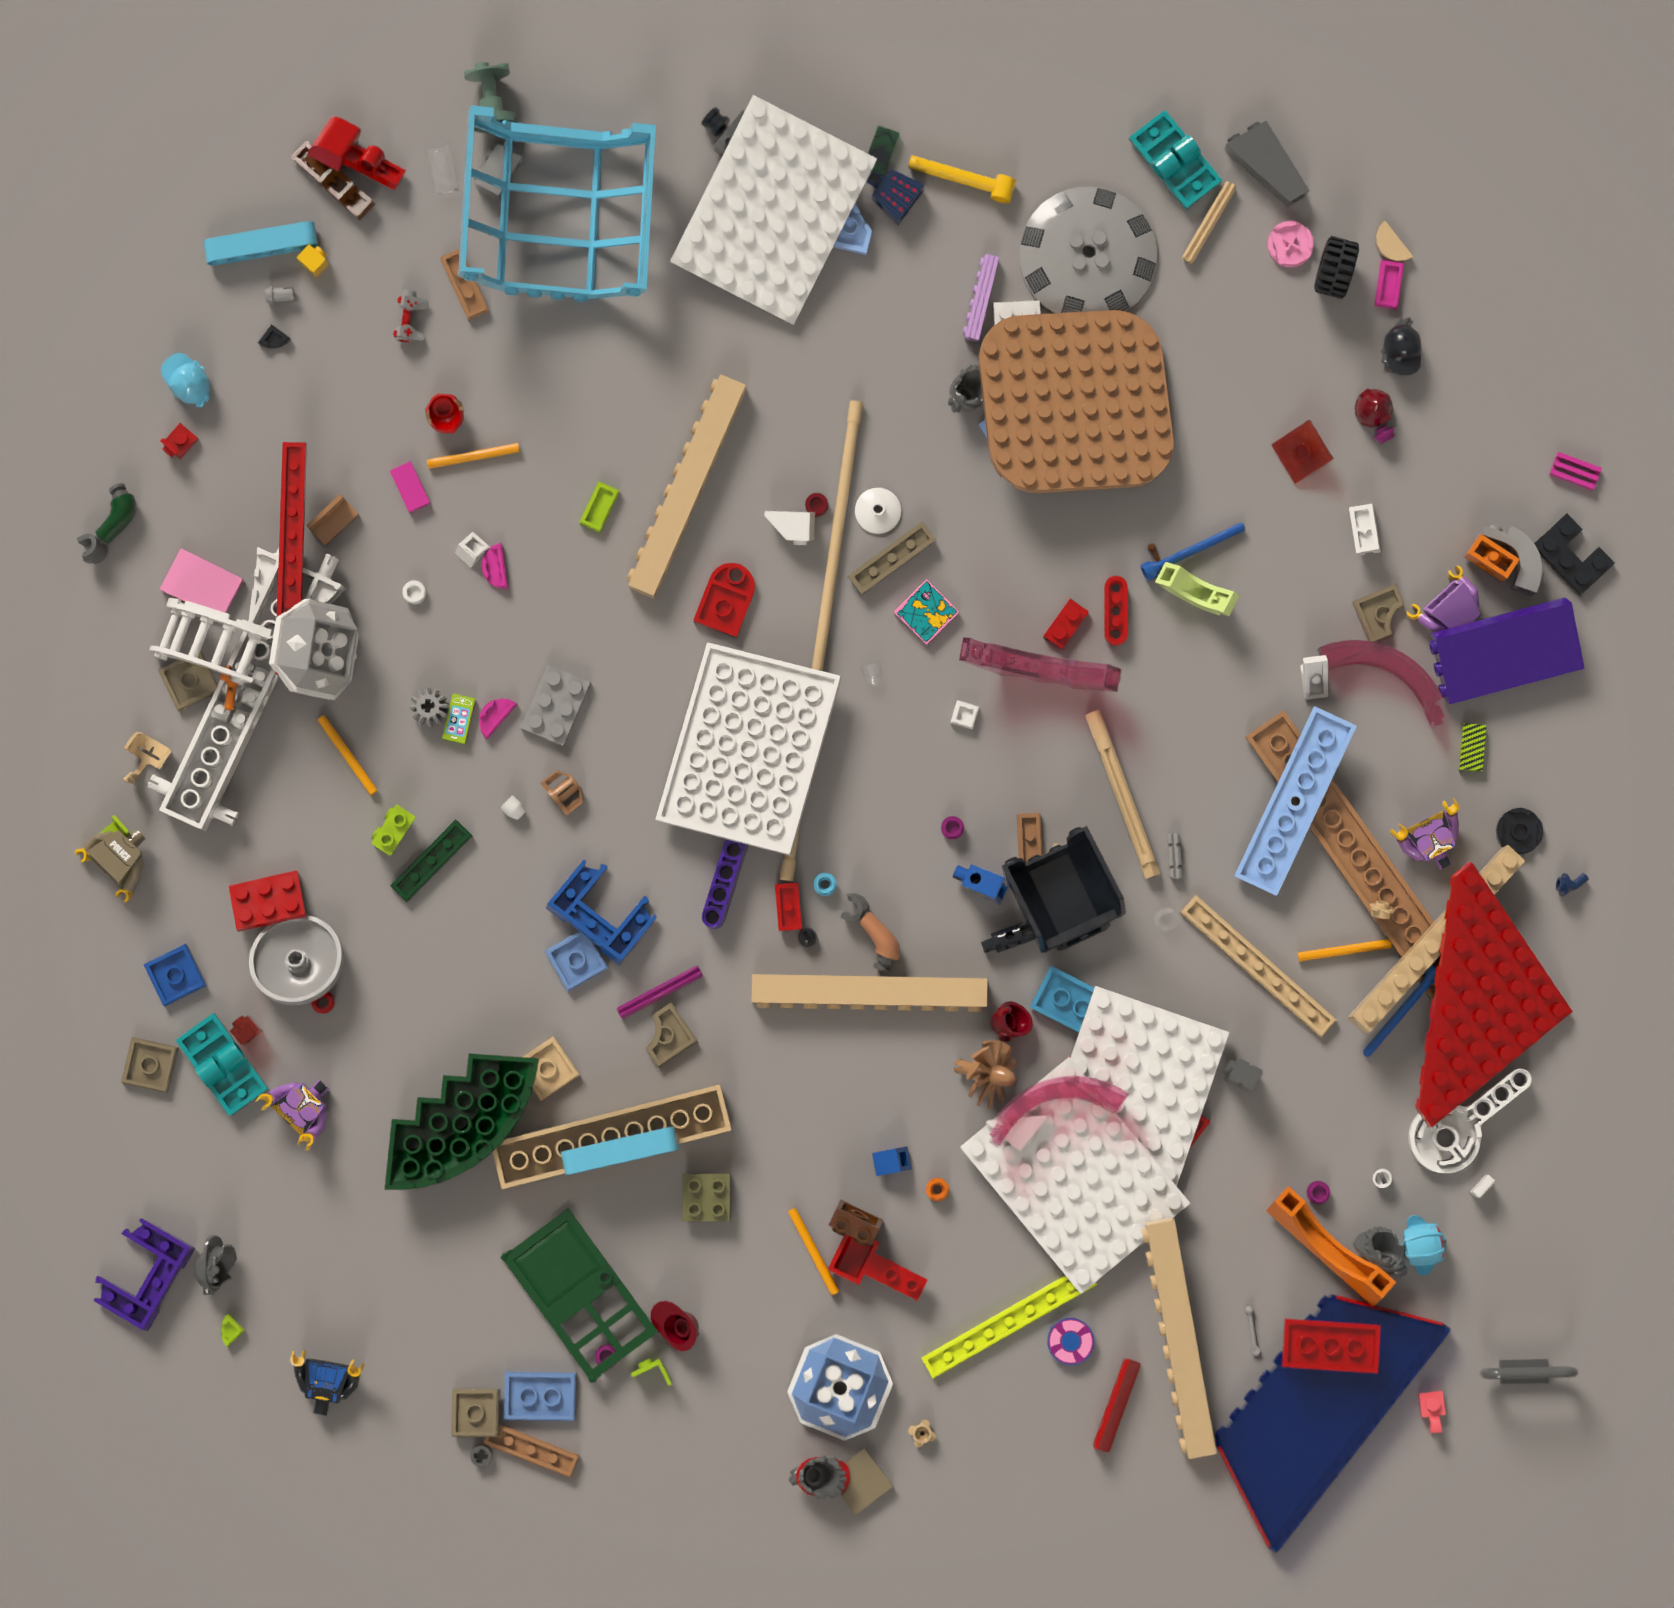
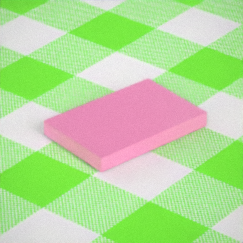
[160,548,244,613]

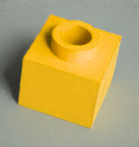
[296,244,329,278]

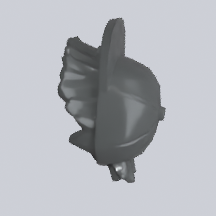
[948,364,983,413]
[1353,1226,1409,1278]
[194,1235,237,1295]

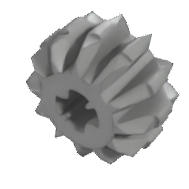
[409,687,449,727]

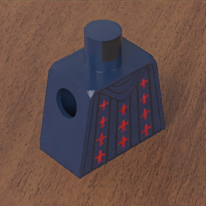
[866,169,924,226]

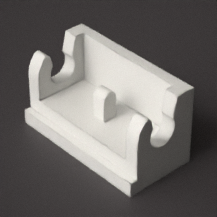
[1349,504,1381,555]

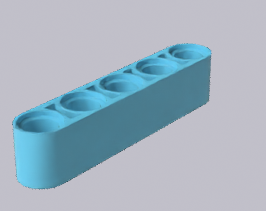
[203,221,318,266]
[561,1126,679,1175]

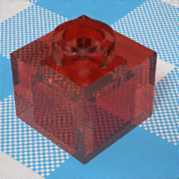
[229,1015,263,1046]

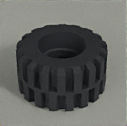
[1314,236,1359,299]

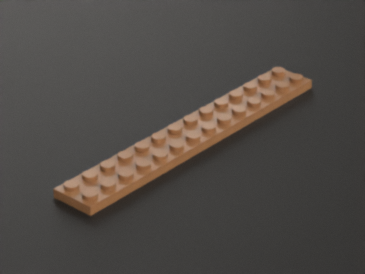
[1245,710,1441,1001]

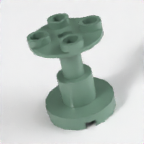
[464,62,517,133]

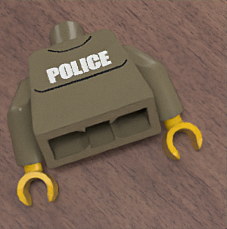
[75,829,146,902]

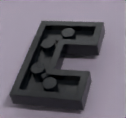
[1534,513,1615,596]

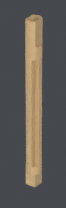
[1085,710,1161,879]

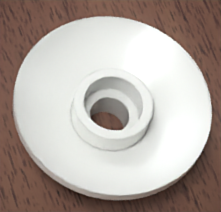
[855,488,901,534]

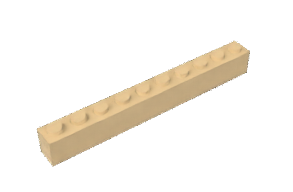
[626,374,747,599]
[1347,845,1525,1034]
[751,974,987,1012]
[1141,1217,1217,1459]

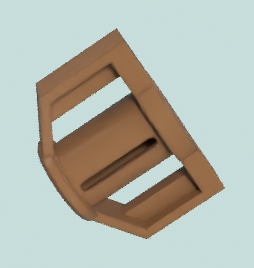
[540,770,583,816]

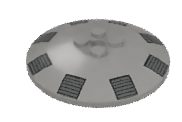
[1019,187,1157,313]

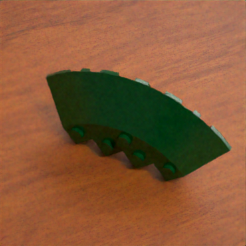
[384,1053,539,1190]

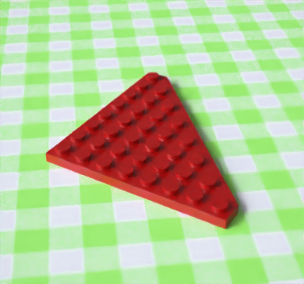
[1415,862,1573,1128]

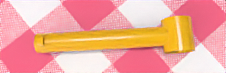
[908,155,1017,204]

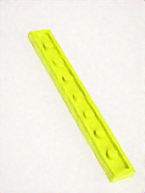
[921,1275,1097,1379]

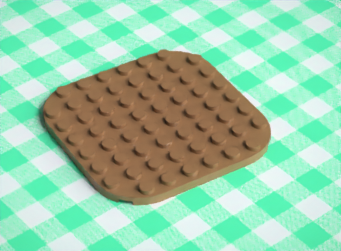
[978,310,1174,493]

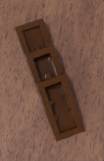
[291,141,375,221]

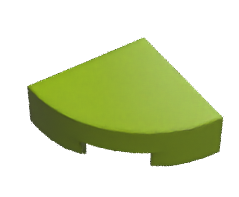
[221,1313,245,1347]

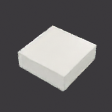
[950,700,979,730]
[1470,1175,1495,1198]

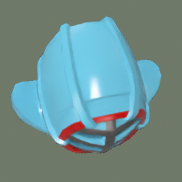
[1401,1215,1447,1276]

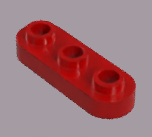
[1104,576,1128,646]

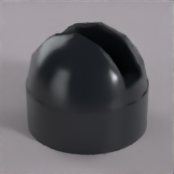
[798,928,817,947]

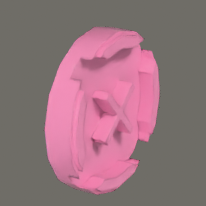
[1267,221,1314,267]

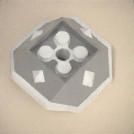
[269,599,359,700]

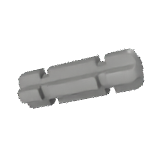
[1167,833,1183,880]

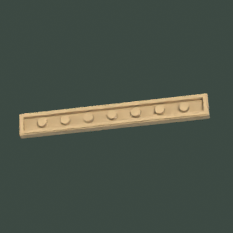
[1180,895,1336,1038]

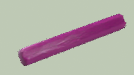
[617,966,703,1019]

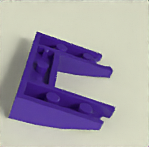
[94,1218,196,1331]

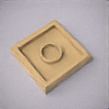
[523,1036,580,1102]

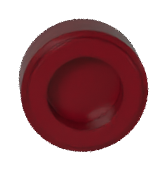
[805,493,828,517]

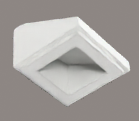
[455,532,490,567]

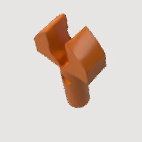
[220,665,239,710]

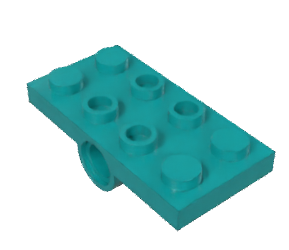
[1128,110,1222,210]
[175,1013,269,1117]

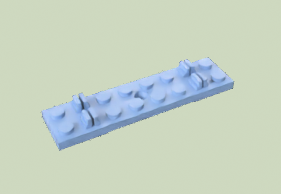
[1234,706,1357,896]

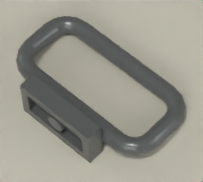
[1480,1359,1578,1384]

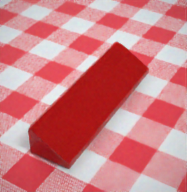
[1092,1357,1141,1452]

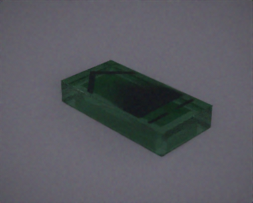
[868,125,900,177]

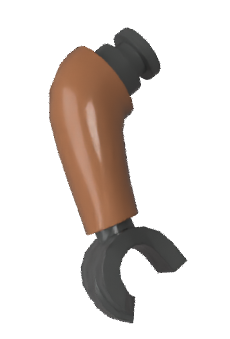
[840,893,901,973]

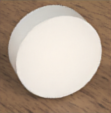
[403,581,427,605]

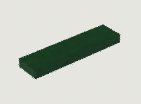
[390,819,473,902]

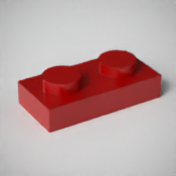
[1043,598,1089,650]
[775,882,802,932]

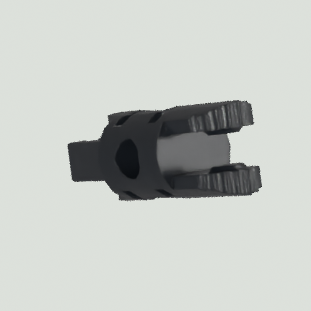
[981,921,1034,953]

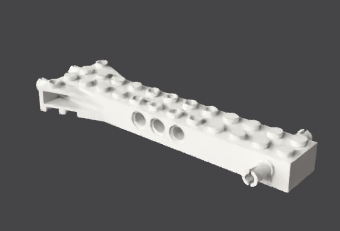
[147,547,345,832]

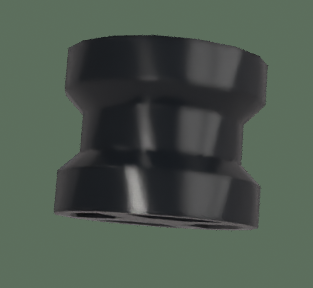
[701,107,730,136]

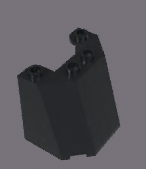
[1002,826,1126,953]

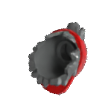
[789,1455,850,1499]

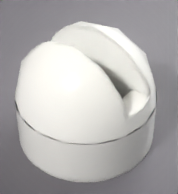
[1373,1169,1392,1188]

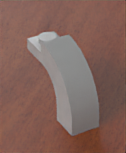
[1481,525,1542,596]

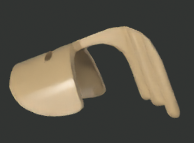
[123,732,171,784]

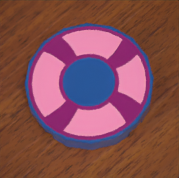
[1047,1318,1094,1365]

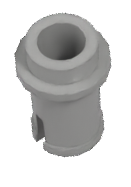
[265,286,295,304]

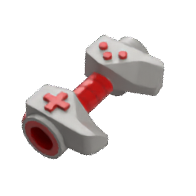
[393,290,429,343]

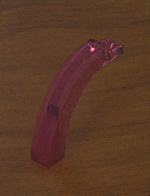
[1317,640,1444,729]
[989,1076,1129,1147]

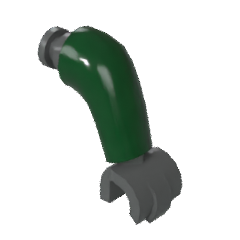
[77,483,137,564]

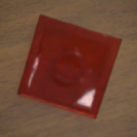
[1271,420,1334,484]

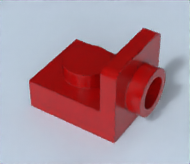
[160,423,199,460]

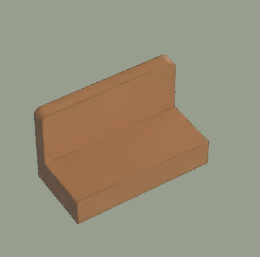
[306,494,359,547]

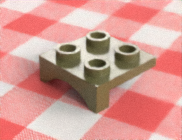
[682,1174,730,1222]

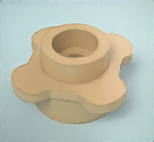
[1370,901,1394,919]
[908,1419,936,1448]

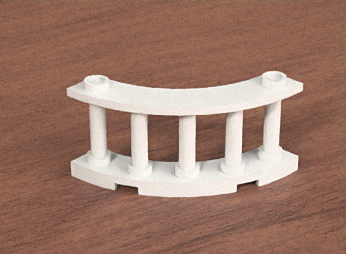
[149,598,272,686]

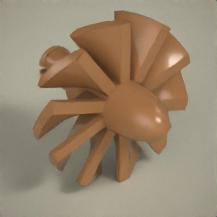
[954,1039,1016,1109]

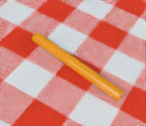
[427,443,520,469]
[317,715,378,796]
[1297,939,1392,962]
[787,1207,839,1295]

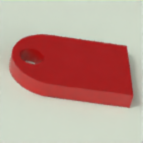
[693,563,755,638]

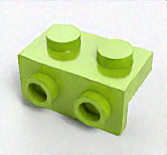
[371,804,416,855]

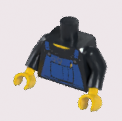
[290,1351,365,1416]

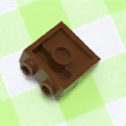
[828,1200,883,1246]

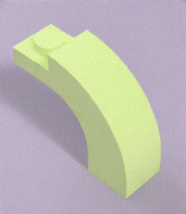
[1155,562,1240,616]

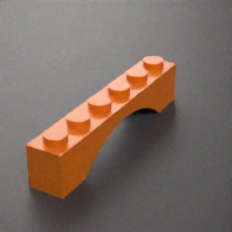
[1266,1186,1396,1306]

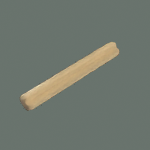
[1182,181,1236,264]

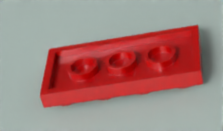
[1282,1319,1381,1373]

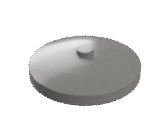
[249,915,344,1005]

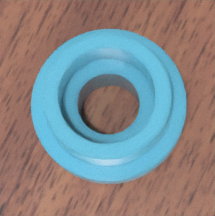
[813,873,837,896]

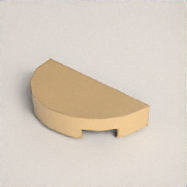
[1376,221,1413,262]

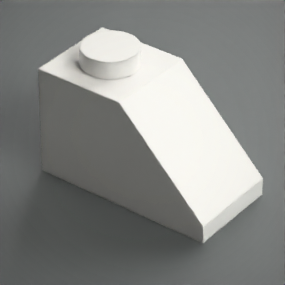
[764,511,815,545]

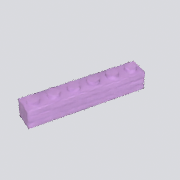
[963,254,999,343]

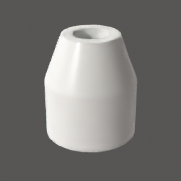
[500,795,525,820]

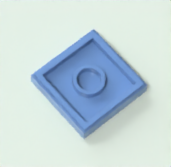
[545,931,609,992]

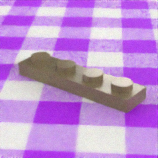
[848,521,936,596]

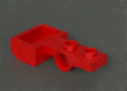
[308,116,406,190]
[827,1234,928,1301]

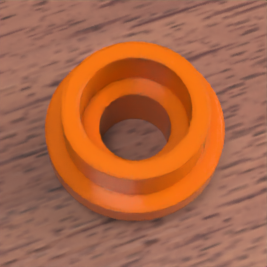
[926,1178,949,1201]

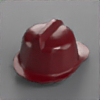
[650,1300,699,1352]

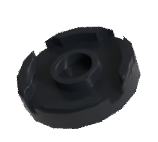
[1496,808,1544,855]

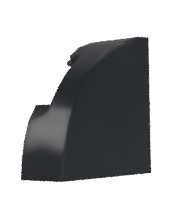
[258,324,291,349]

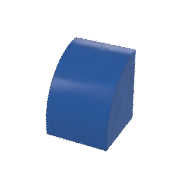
[872,1146,912,1176]

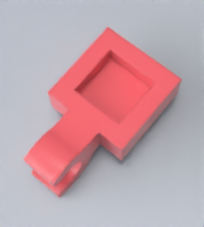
[1418,1391,1446,1433]

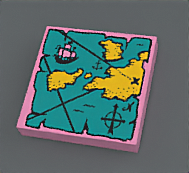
[894,579,959,645]

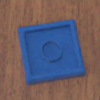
[143,944,207,1007]

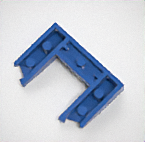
[546,860,657,966]

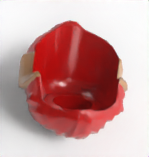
[425,393,465,434]

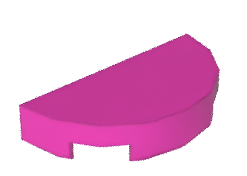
[481,543,508,589]
[479,699,518,740]

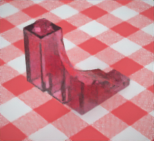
[959,637,1121,692]

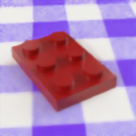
[229,870,307,932]

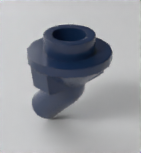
[1556,873,1589,897]

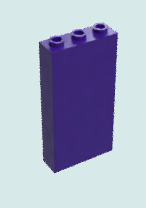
[1429,597,1585,704]

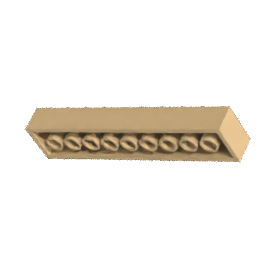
[493,1084,732,1189]

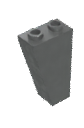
[1225,121,1309,207]

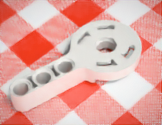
[1408,1069,1532,1173]

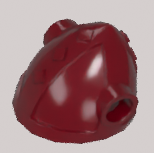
[1354,388,1393,428]
[990,1001,1033,1042]

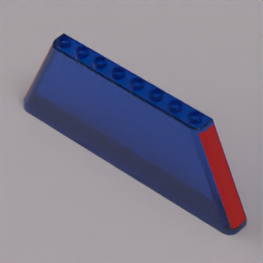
[1214,1294,1451,1553]

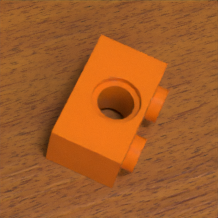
[1464,534,1520,583]

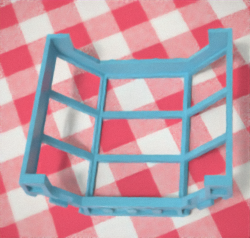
[458,105,656,302]

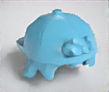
[161,353,210,408]

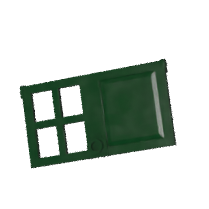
[500,1208,658,1383]

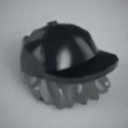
[1381,317,1422,376]

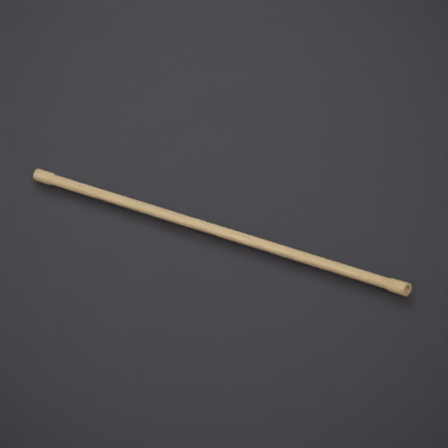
[779,400,863,882]

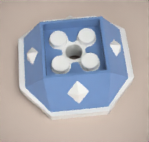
[787,1334,893,1441]

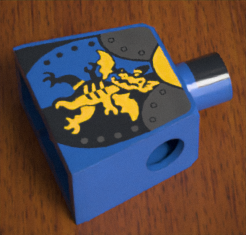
[953,864,1009,905]

